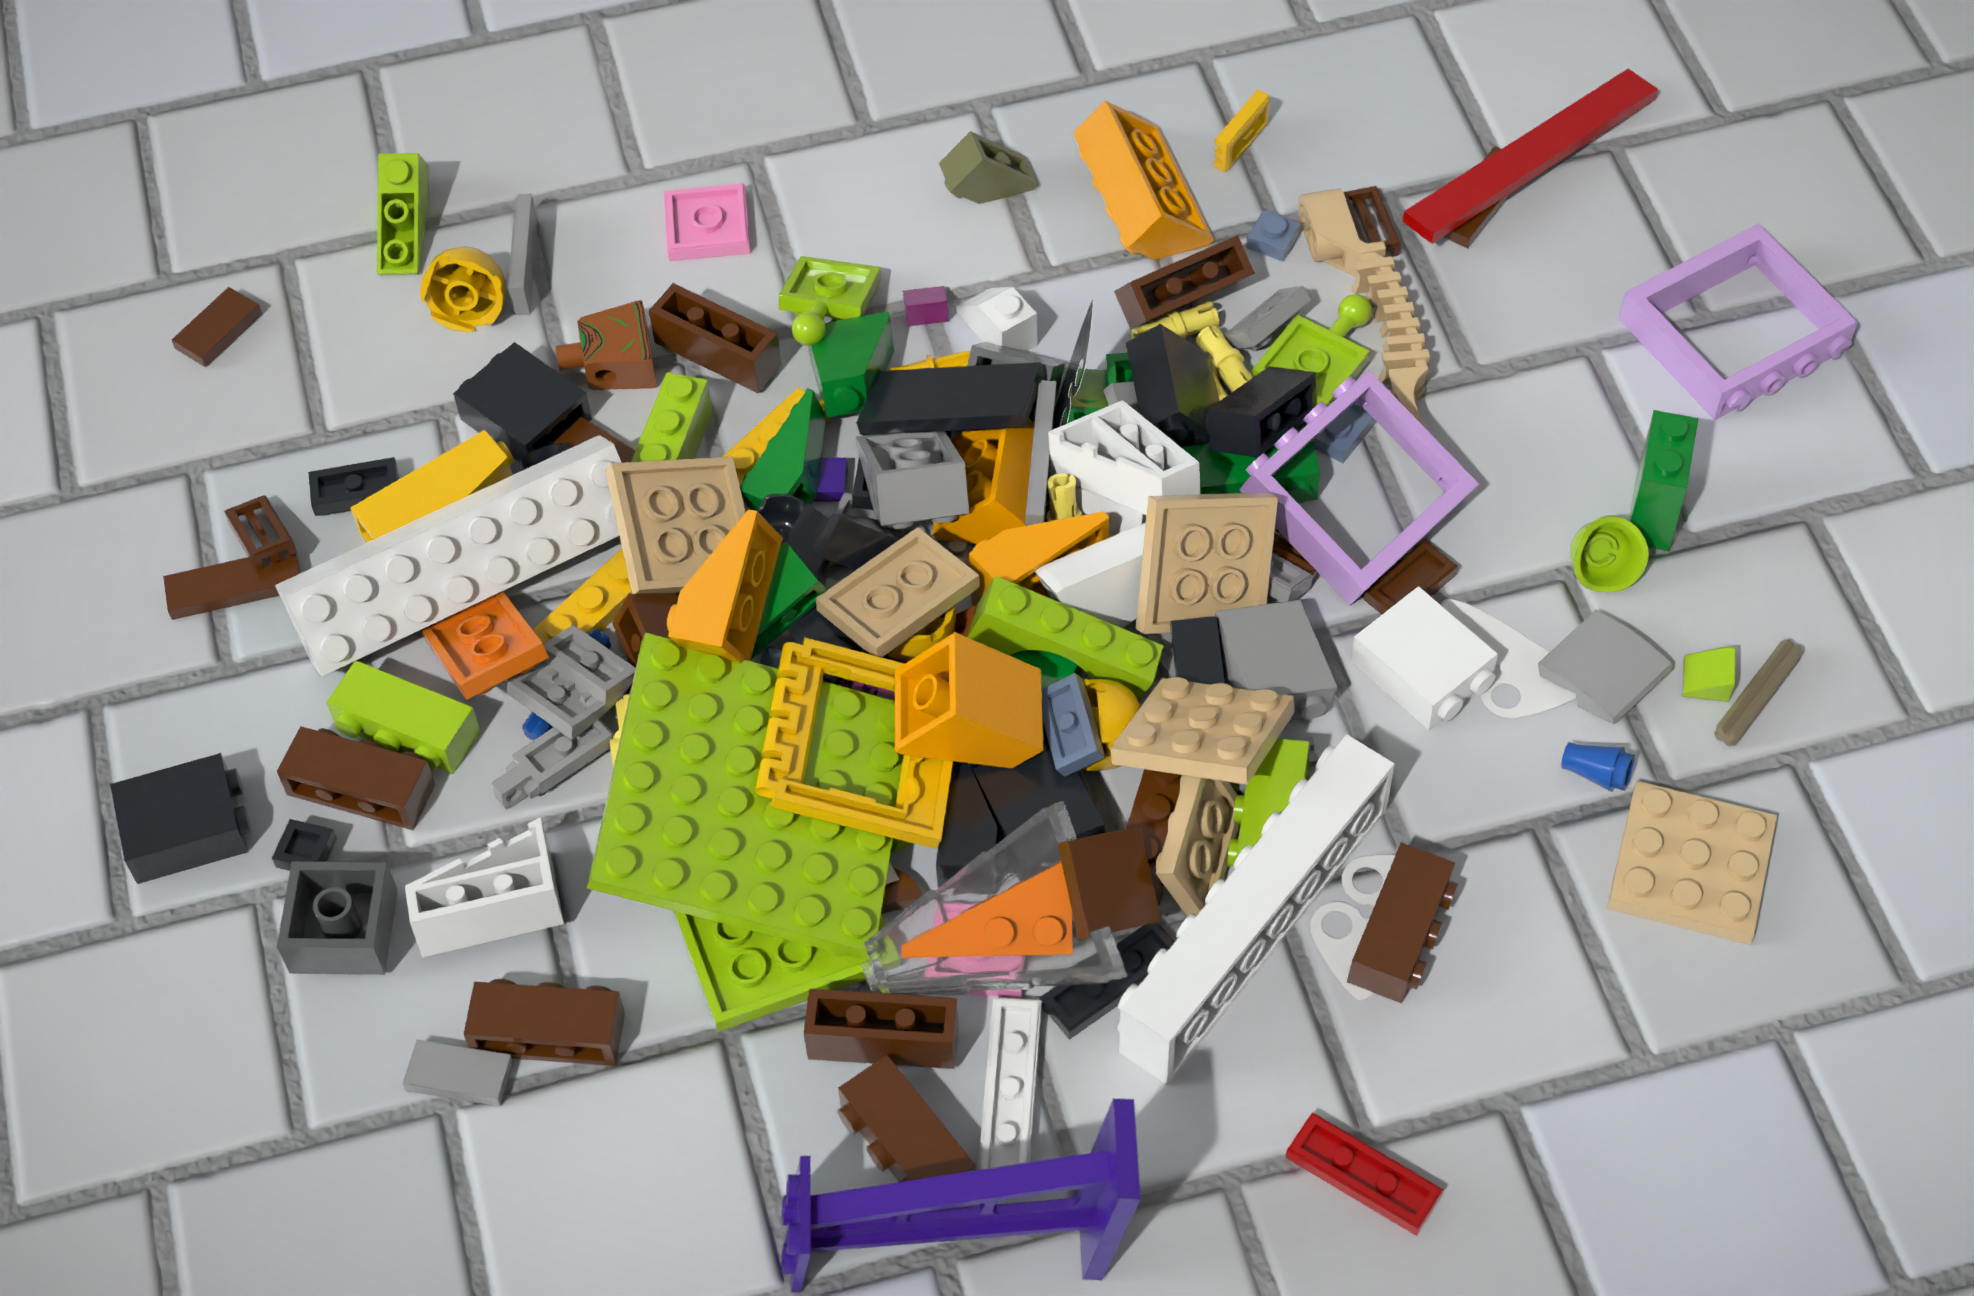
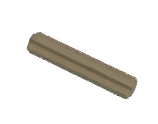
[1714,639,1803,746]

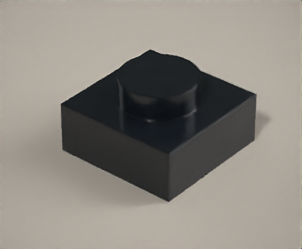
[272,819,337,871]

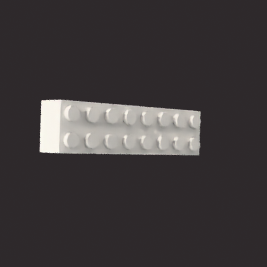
[275,435,621,676]
[1117,734,1395,1085]

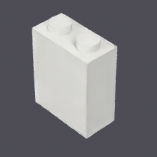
[1351,586,1498,730]

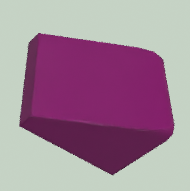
[903,286,949,326]

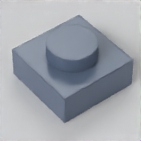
[1246,210,1301,262]

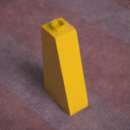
[350,430,514,543]

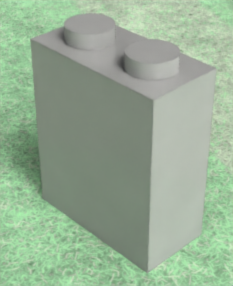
[1215,600,1338,719]

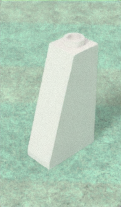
[1035,523,1146,628]

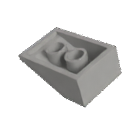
[856,431,969,529]

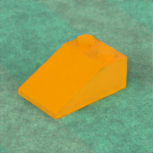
[667,509,783,664]
[969,512,1109,606]

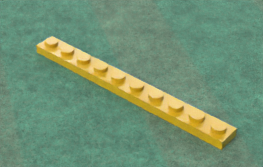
[508,387,831,679]

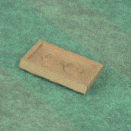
[815,527,980,658]
[1156,775,1240,917]

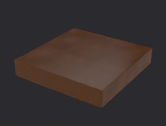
[1057,826,1161,940]

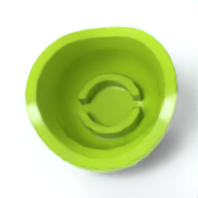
[1570,515,1649,592]

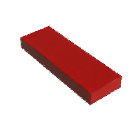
[1285,1112,1444,1236]

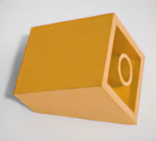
[895,632,1043,768]

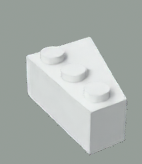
[1048,400,1200,515]
[405,817,564,958]

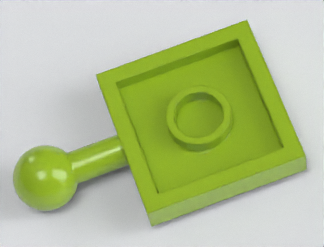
[779,256,881,346]
[1252,294,1372,407]

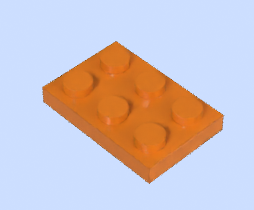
[421,591,549,700]

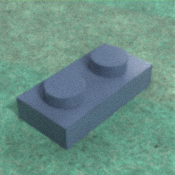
[1313,378,1377,463]
[1041,673,1105,777]

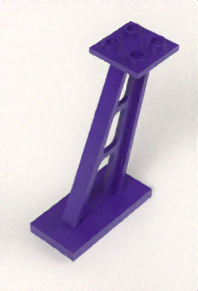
[781,1098,1141,1293]

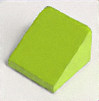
[1682,647,1736,702]

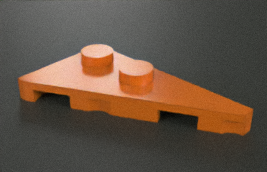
[901,860,1073,958]

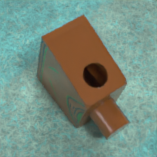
[556,300,657,390]

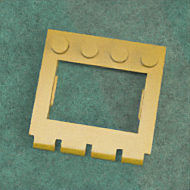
[755,637,953,849]

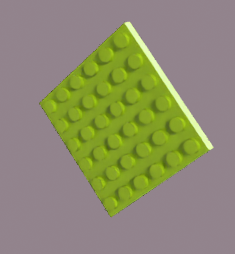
[587,633,904,961]

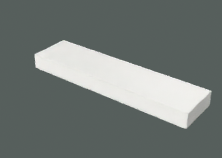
[978,997,1042,1170]

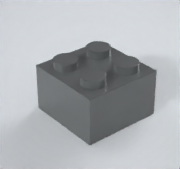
[277,861,398,975]

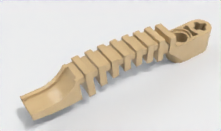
[1298,188,1430,425]

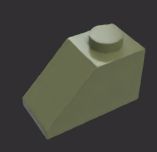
[939,131,1039,204]

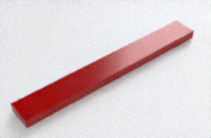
[1402,68,1658,244]

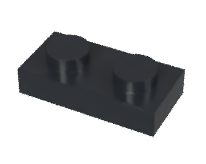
[308,457,399,516]

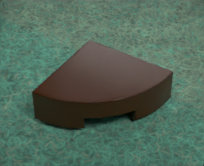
[881,868,923,914]

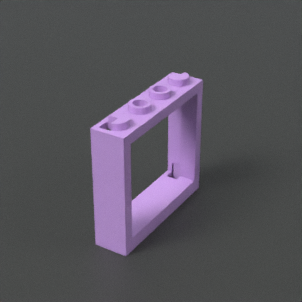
[1619,224,1857,420]
[1239,370,1479,605]

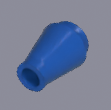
[1561,742,1635,792]

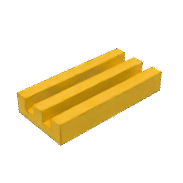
[1213,89,1270,173]

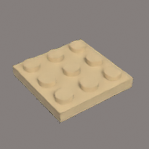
[605,457,746,594]
[1136,492,1278,634]
[1110,677,1295,785]
[1607,781,1777,945]

